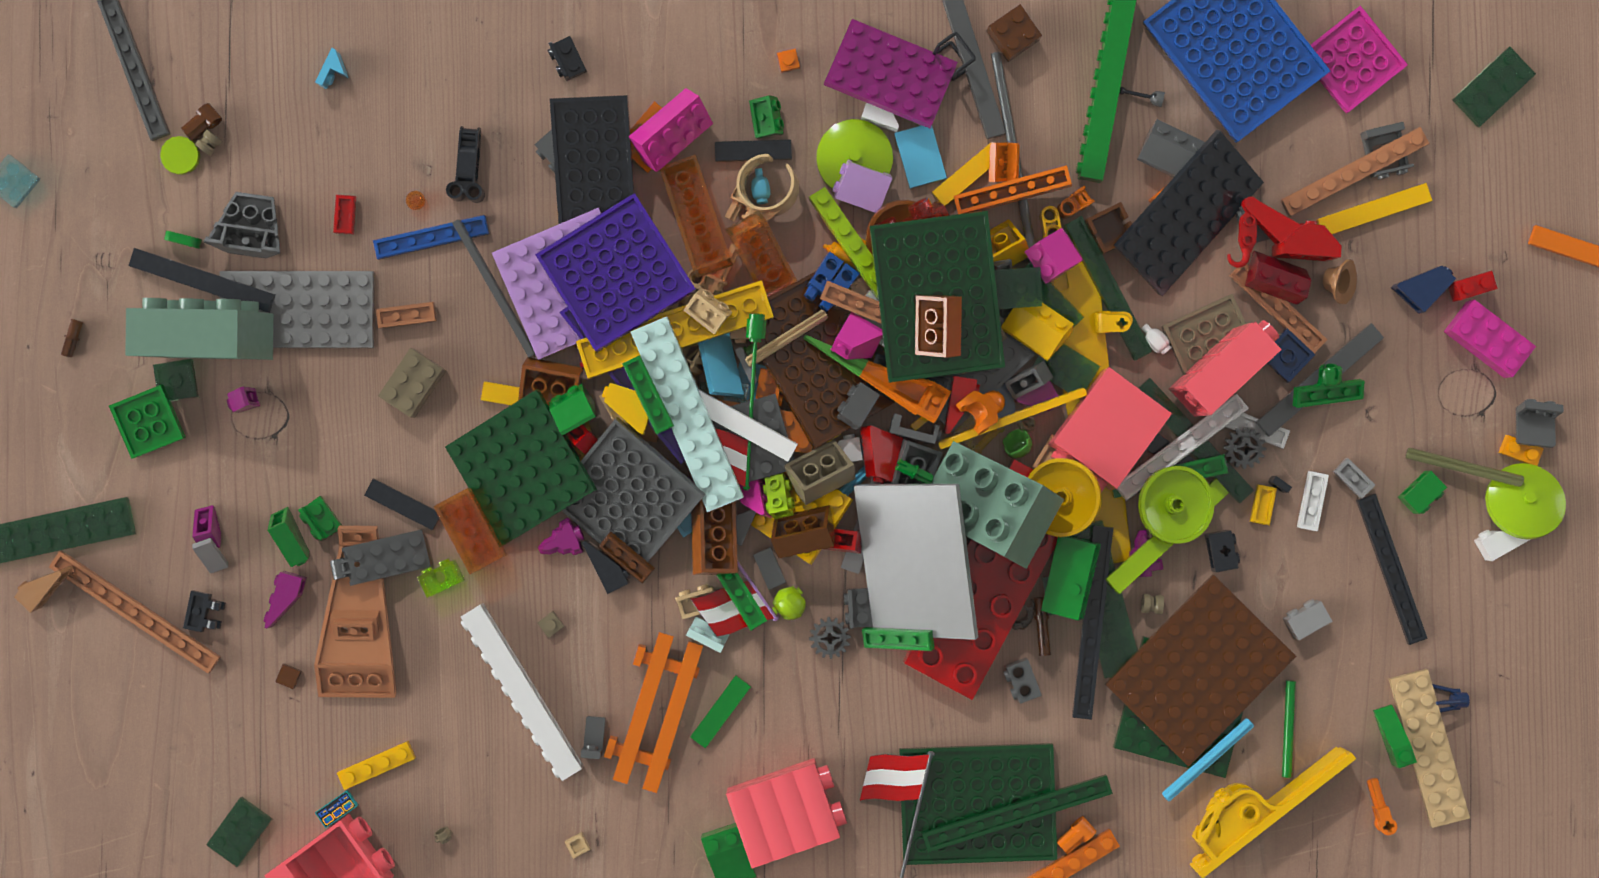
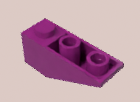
[264,571,307,629]

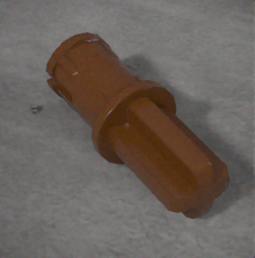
[61,319,83,357]

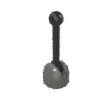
[1119,87,1165,107]

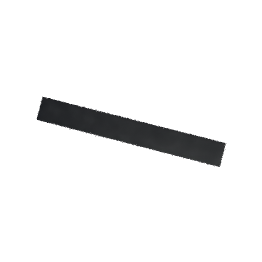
[128,248,276,313]
[1356,494,1428,645]

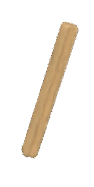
[745,310,828,367]

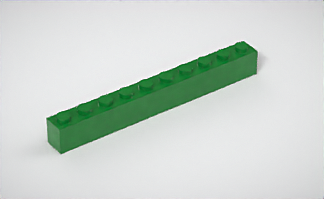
[1076,0,1136,183]

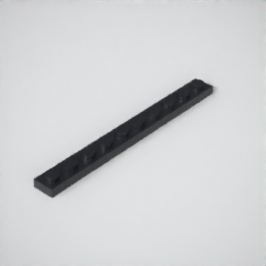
[1072,525,1113,720]

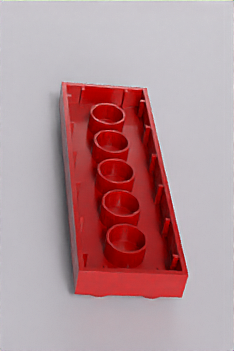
[903,459,1058,700]

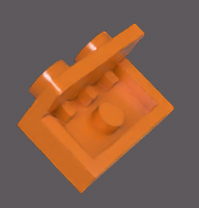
[989,142,1020,182]

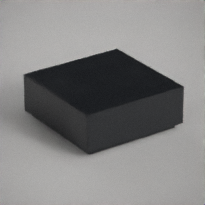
[1268,476,1292,493]

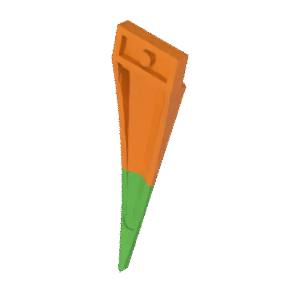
[804,335,951,423]

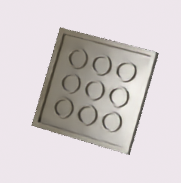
[1161,294,1246,375]

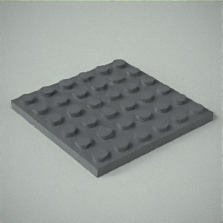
[562,417,706,562]

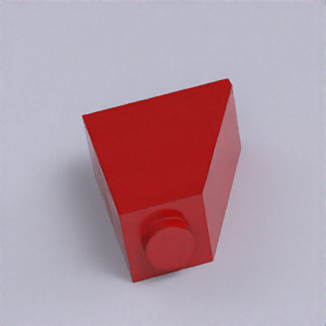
[861,425,903,484]

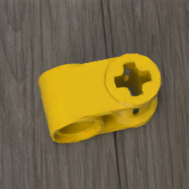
[1095,311,1133,333]

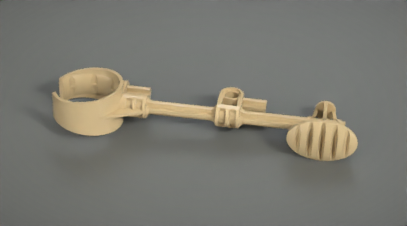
[681,154,799,382]

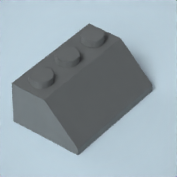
[1137,119,1205,177]

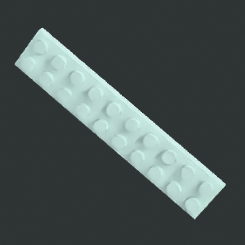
[631,316,744,512]

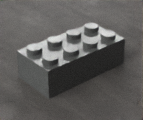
[885,439,942,484]

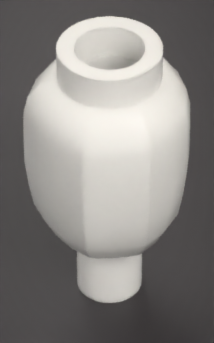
[1141,324,1172,355]

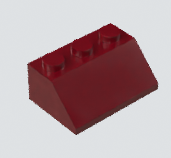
[1245,250,1312,305]

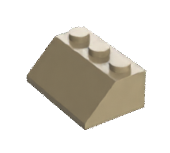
[784,440,856,505]

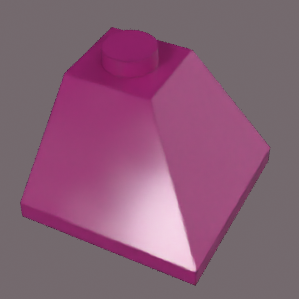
[831,312,883,360]

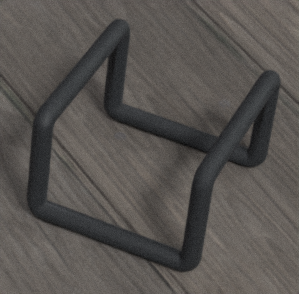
[933,32,976,81]

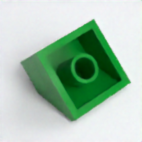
[549,384,596,435]

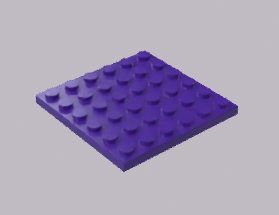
[535,193,696,353]

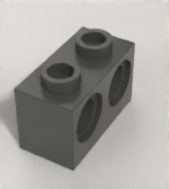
[1003,658,1042,704]

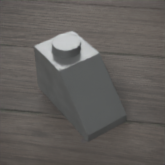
[736,510,756,546]

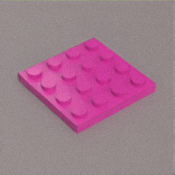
[1311,5,1408,114]

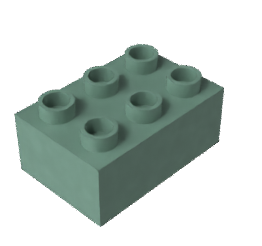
[125,298,274,360]
[931,441,1064,569]

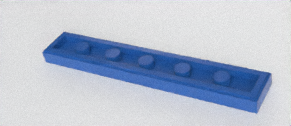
[373,215,490,260]

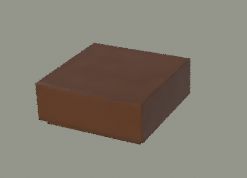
[275,664,302,689]

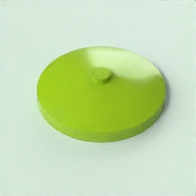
[817,119,893,189]
[1485,463,1566,539]
[1138,466,1214,544]

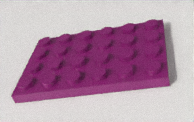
[824,19,958,129]

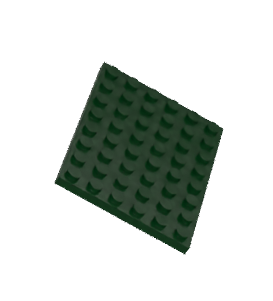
[869,210,1005,383]
[899,743,1057,865]

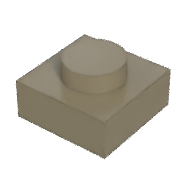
[537,611,565,638]

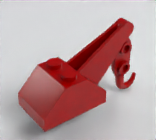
[1227,197,1342,268]

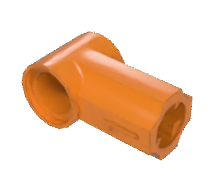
[1057,816,1096,855]

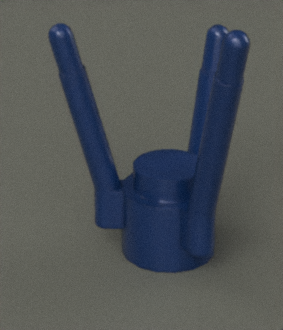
[1432,684,1470,713]

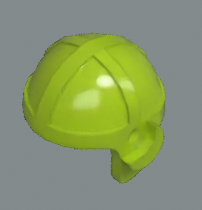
[772,586,806,620]

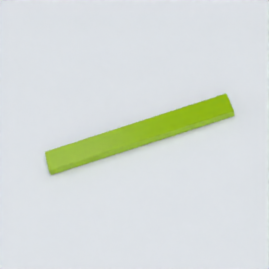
[1105,479,1229,594]

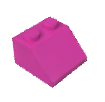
[1025,228,1083,284]

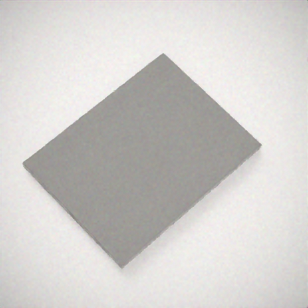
[854,484,978,640]

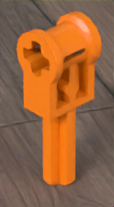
[1367,778,1397,835]

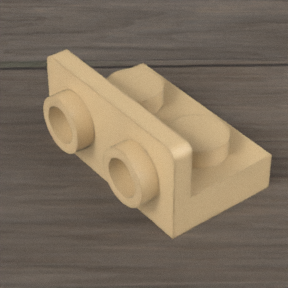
[683,289,732,334]

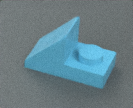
[315,48,349,89]

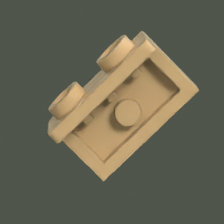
[675,584,714,619]

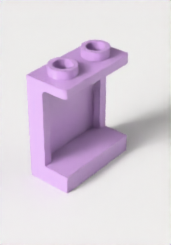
[833,159,892,213]

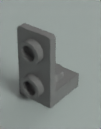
[580,716,606,759]

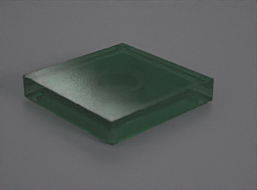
[153,359,199,401]

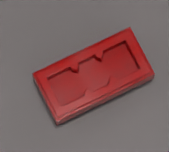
[333,195,356,235]

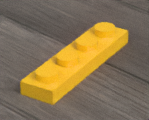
[337,741,416,790]

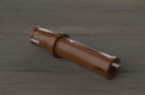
[1034,597,1051,656]

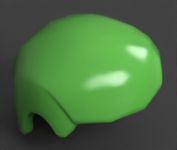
[1003,429,1033,459]

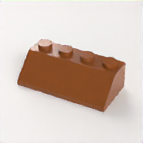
[691,499,738,575]

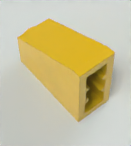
[602,383,649,435]

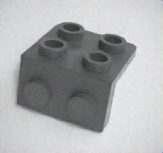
[1516,399,1564,448]

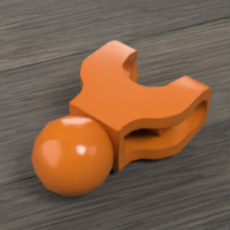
[956,390,1005,435]

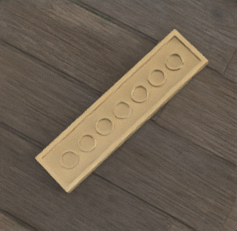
[1388,669,1470,828]

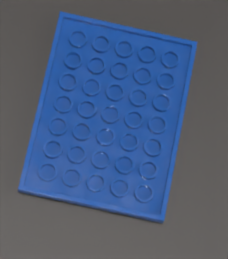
[1143,0,1330,143]

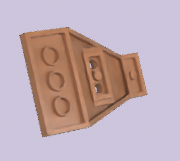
[314,526,397,698]

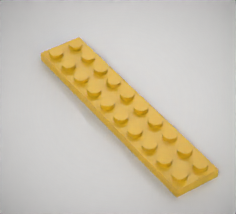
[576,280,774,379]

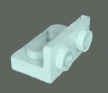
[686,617,730,653]

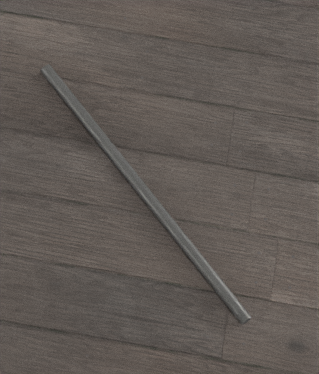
[991,52,1047,305]

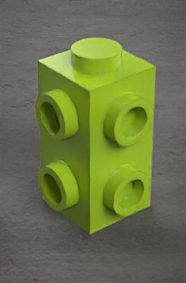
[763,473,795,519]

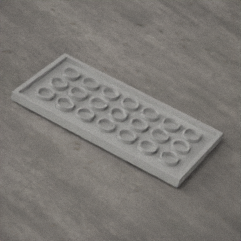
[220,271,374,348]

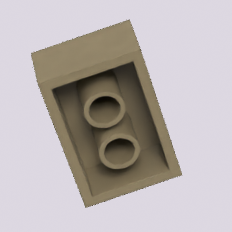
[378,348,447,418]

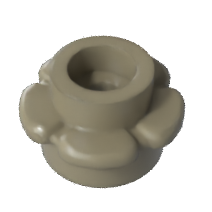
[1017,416,1036,433]
[434,826,453,844]

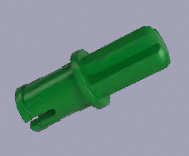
[895,459,933,484]

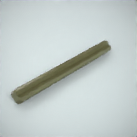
[1406,448,1524,487]

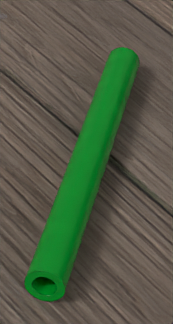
[1282,680,1296,778]

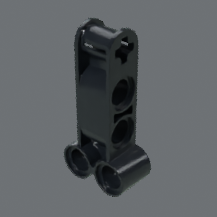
[446,126,485,203]

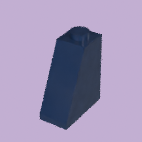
[1391,265,1456,314]

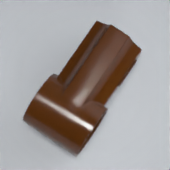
[181,103,222,141]

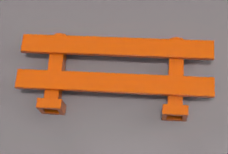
[604,632,703,793]

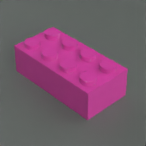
[629,88,713,172]
[1444,300,1536,378]

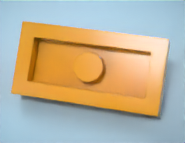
[1498,435,1544,466]

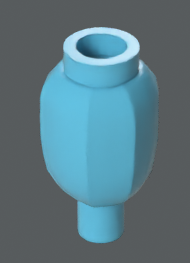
[751,168,771,204]

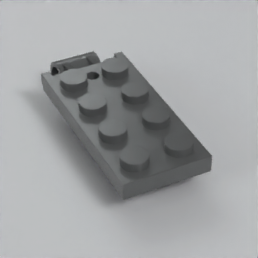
[330,529,431,586]

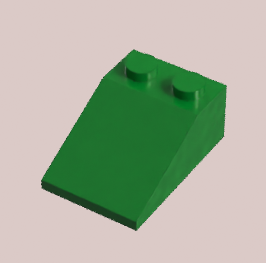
[701,823,756,878]

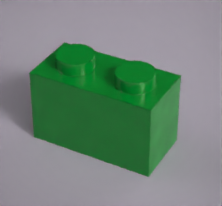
[1398,471,1447,514]

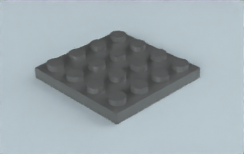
[712,393,795,482]

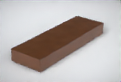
[598,532,655,584]

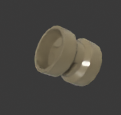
[195,130,223,156]
[1141,594,1164,614]

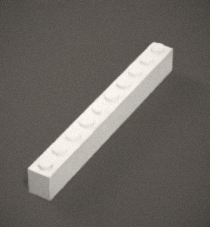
[461,603,584,781]

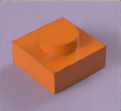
[777,48,800,73]

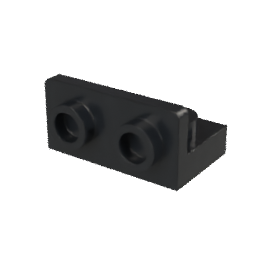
[547,36,587,81]

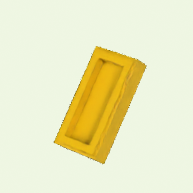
[1249,484,1277,526]

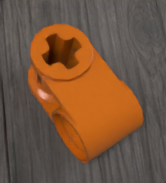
[1057,185,1095,219]

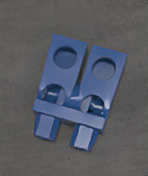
[804,252,860,312]

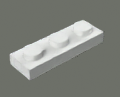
[1297,471,1329,531]

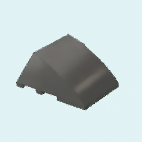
[204,192,280,259]

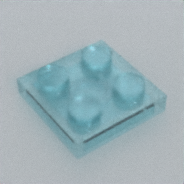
[0,154,40,209]

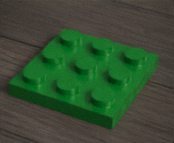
[109,384,186,459]

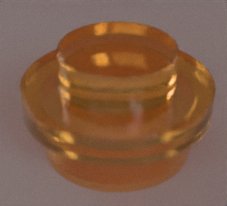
[406,191,425,210]

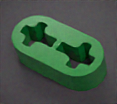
[164,230,202,249]

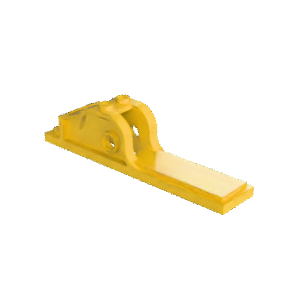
[1190,747,1356,878]

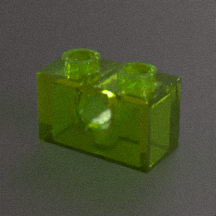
[417,558,465,598]

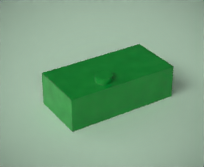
[1041,536,1101,621]

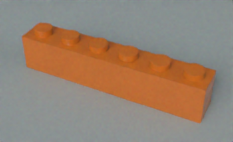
[954,165,1072,214]

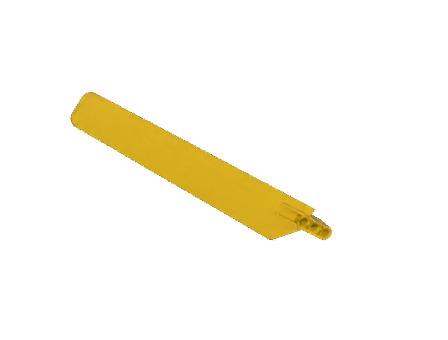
[1039,206,1131,564]

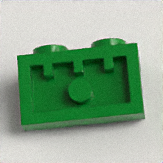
[749,95,784,139]
[298,496,343,541]

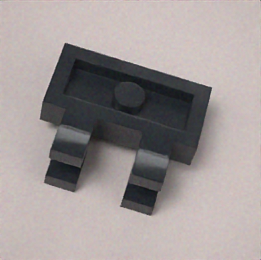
[183,590,226,632]

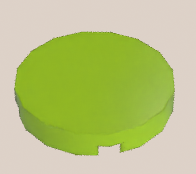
[160,136,200,175]

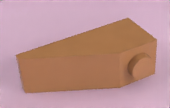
[14,566,73,613]

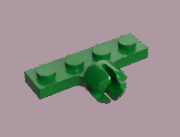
[1293,364,1365,408]

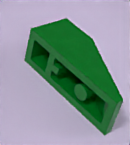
[1373,704,1417,768]

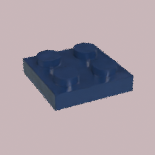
[1267,328,1315,383]

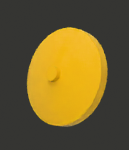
[1028,458,1102,537]

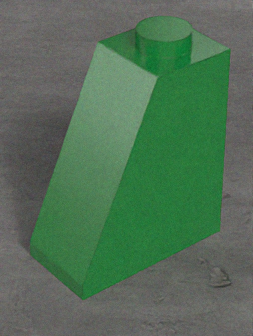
[267,507,310,567]

